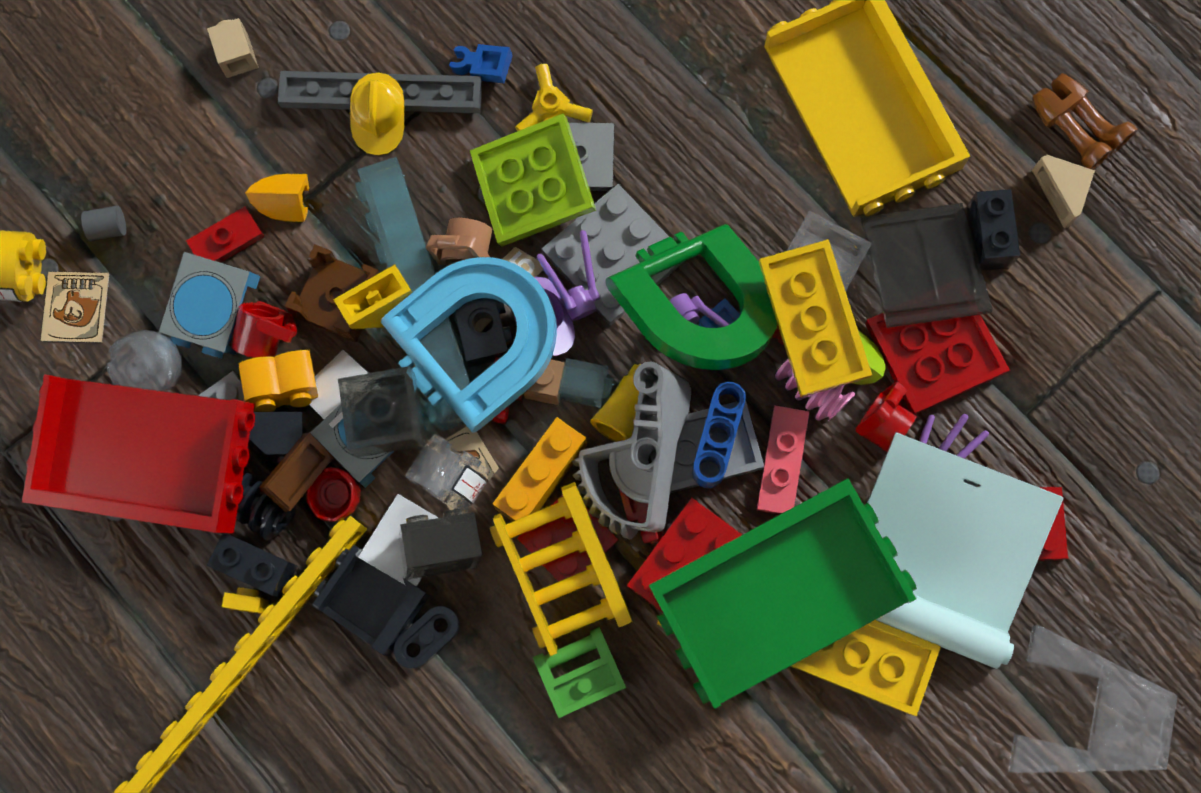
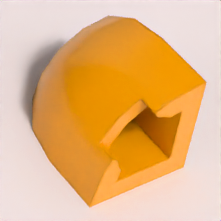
[245,174,309,222]

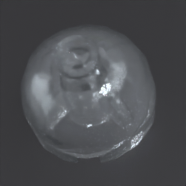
[107,330,182,392]

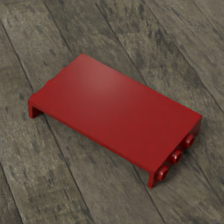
[22,374,255,533]

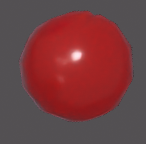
[306,467,361,522]

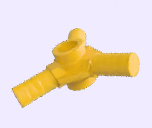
[515,64,593,131]

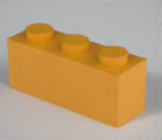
[493,417,587,522]

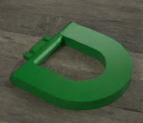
[605,224,778,370]

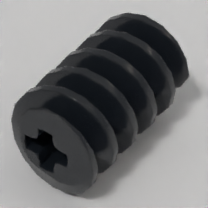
[237,473,296,540]

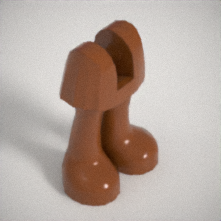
[1032,73,1139,170]

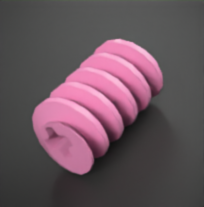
[775,358,855,421]

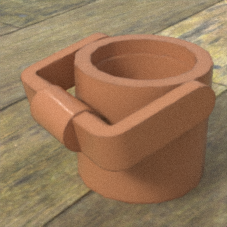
[426,218,493,266]

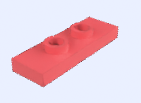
[756,405,809,515]

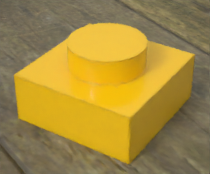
[222,587,269,614]

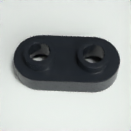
[394,606,460,669]

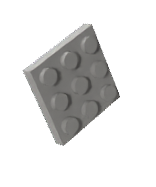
[542,184,685,326]

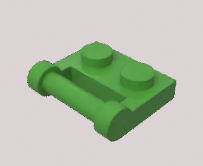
[533,627,626,718]

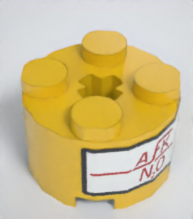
[0,230,46,302]

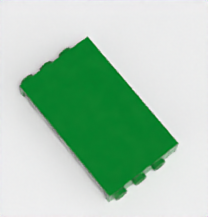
[649,478,917,709]

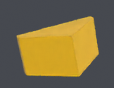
[333,264,413,329]

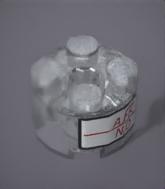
[404,434,490,515]

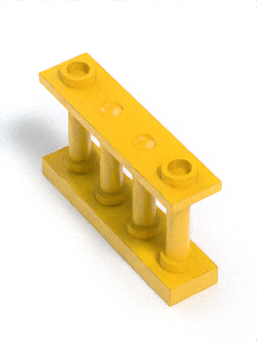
[490,482,632,656]

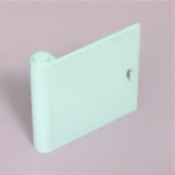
[867,432,1064,669]

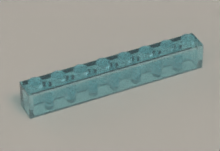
[355,157,471,432]

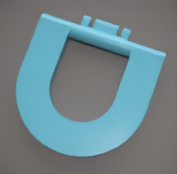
[381,257,557,433]

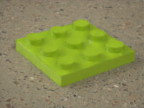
[470,114,596,246]

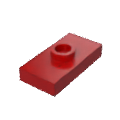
[186,206,264,263]

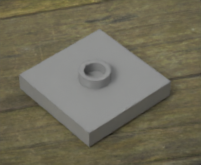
[569,123,614,191]

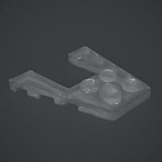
[1008,625,1177,773]

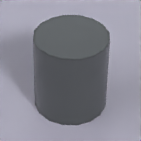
[81,206,126,241]

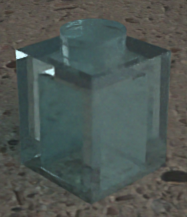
[559,358,614,408]

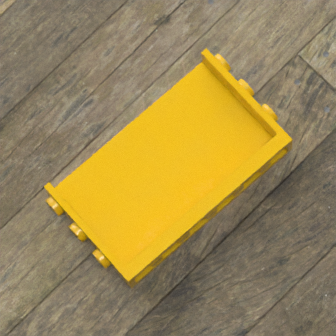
[764,0,970,217]

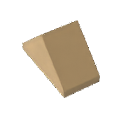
[1032,155,1095,228]

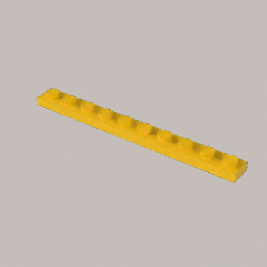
[113,516,367,793]

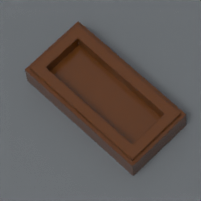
[259,433,334,511]

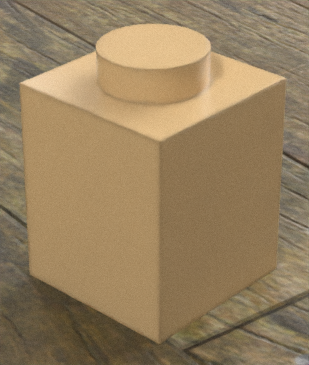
[207,18,259,78]

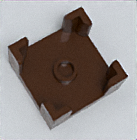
[285,244,380,343]

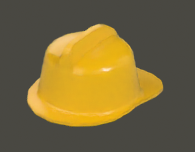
[350,73,404,155]

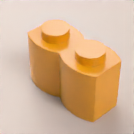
[238,350,318,412]

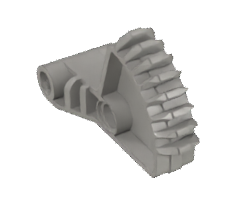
[571,361,691,539]

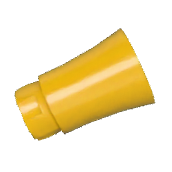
[590,364,641,442]

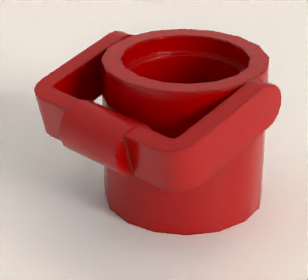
[231,301,297,358]
[854,381,917,452]

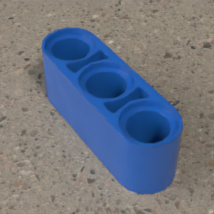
[692,382,746,488]

